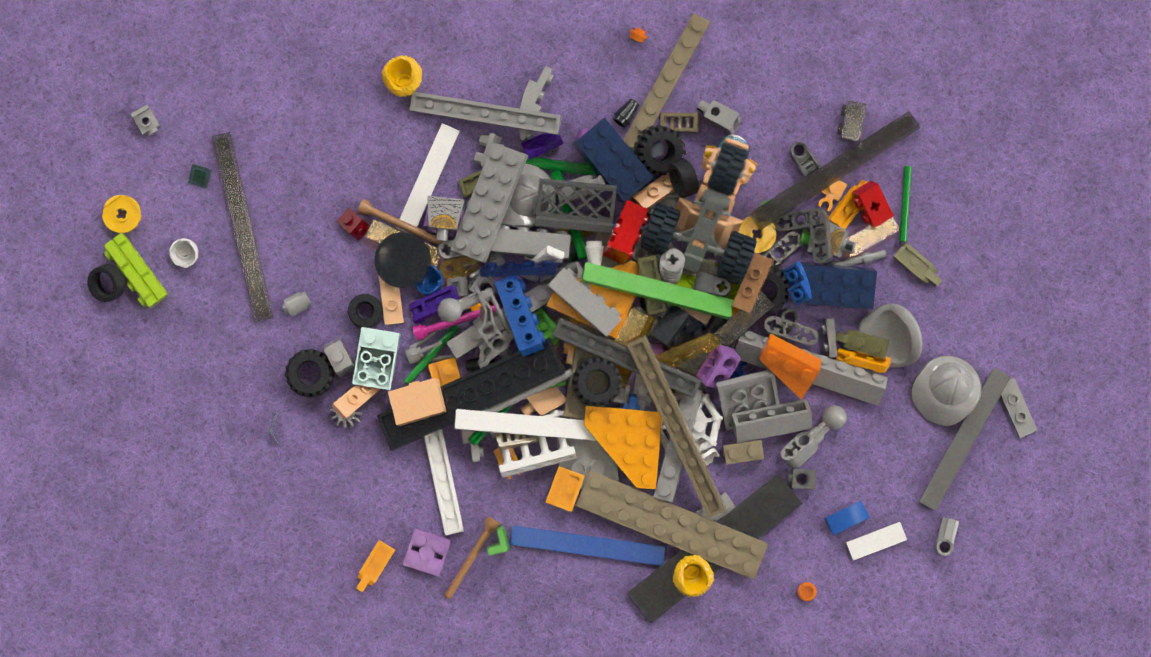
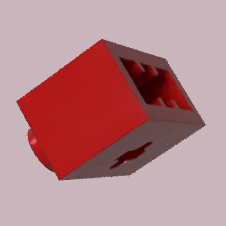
[852,180,894,228]

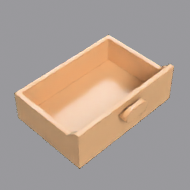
[388,378,447,426]

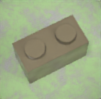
[722,440,764,465]

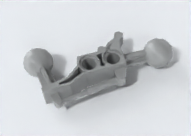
[438,286,514,368]

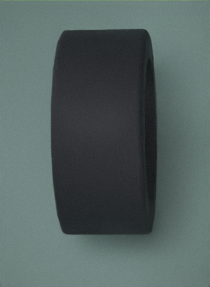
[669,159,699,198]
[87,264,125,302]

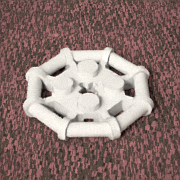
[657,392,723,453]

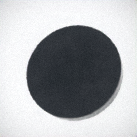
[374,232,431,288]

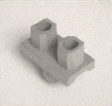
[474,133,504,167]

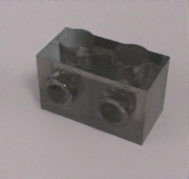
[837,100,867,144]

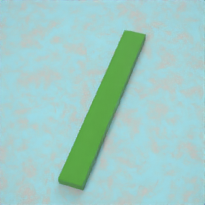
[581,262,734,320]

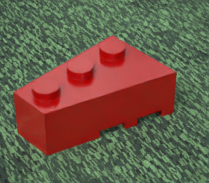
[602,200,649,265]

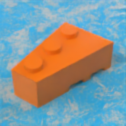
[759,333,822,400]

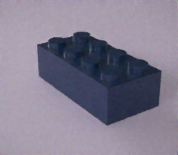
[572,118,653,203]
[801,262,877,310]

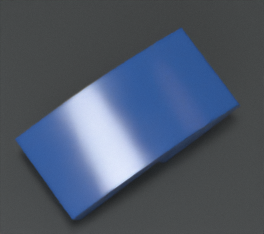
[782,261,812,306]
[825,501,870,536]

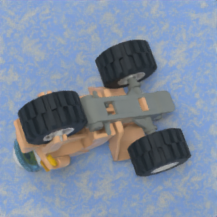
[641,135,757,284]

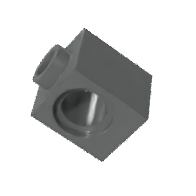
[787,469,816,489]

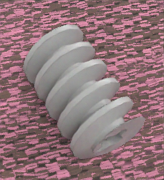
[658,248,685,284]

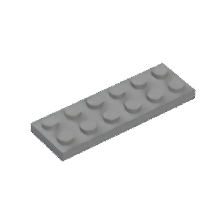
[450,143,528,263]

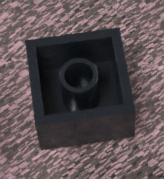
[651,305,705,359]

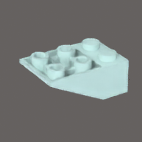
[352,327,401,390]

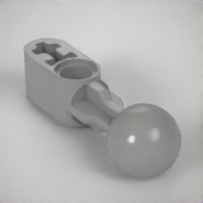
[781,405,847,469]

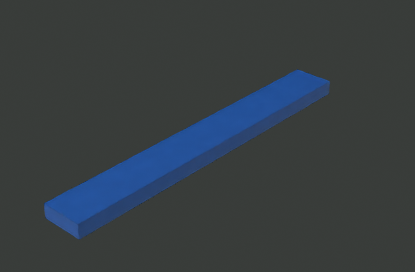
[510,525,665,566]

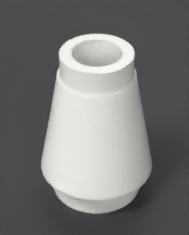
[585,241,604,265]

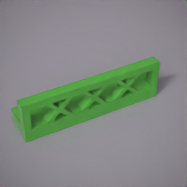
[487,525,510,556]

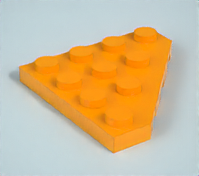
[546,261,640,339]
[584,405,662,489]

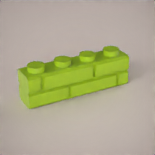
[103,233,169,308]

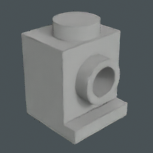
[131,105,161,136]

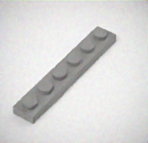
[654,389,704,502]

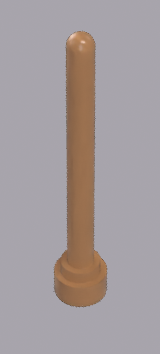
[357,199,444,245]
[445,516,501,599]

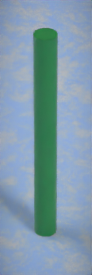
[899,166,912,243]
[403,325,460,385]

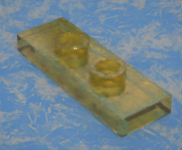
[846,217,900,258]
[609,308,649,368]

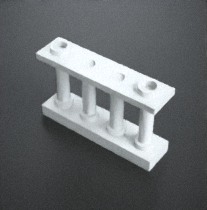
[491,410,577,478]

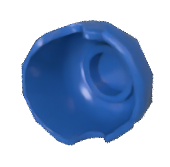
[415,265,444,296]

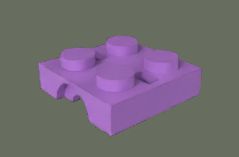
[403,528,452,577]

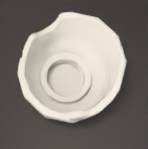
[169,238,199,268]

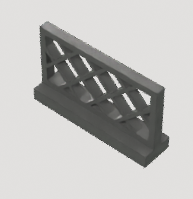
[535,178,617,233]

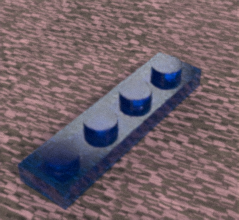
[480,260,560,277]

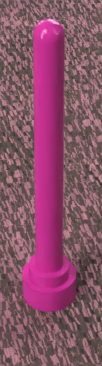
[413,304,502,341]

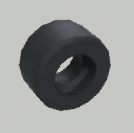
[348,294,383,328]

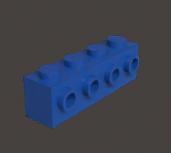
[495,274,546,357]

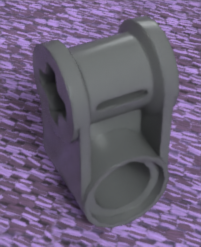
[789,142,822,179]
[693,271,730,297]
[767,309,799,341]

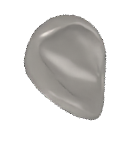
[502,163,557,228]
[858,304,923,368]
[912,356,982,426]

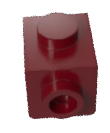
[336,207,370,241]

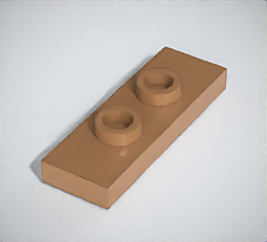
[732,252,774,314]

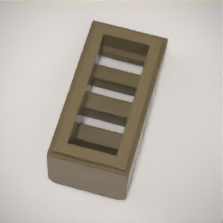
[660,113,701,133]
[496,433,538,451]

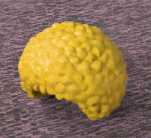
[381,55,422,97]
[672,555,714,597]

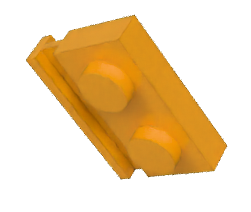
[428,357,461,387]
[546,466,585,512]

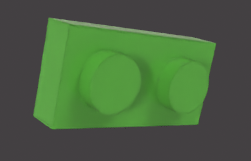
[536,307,560,345]

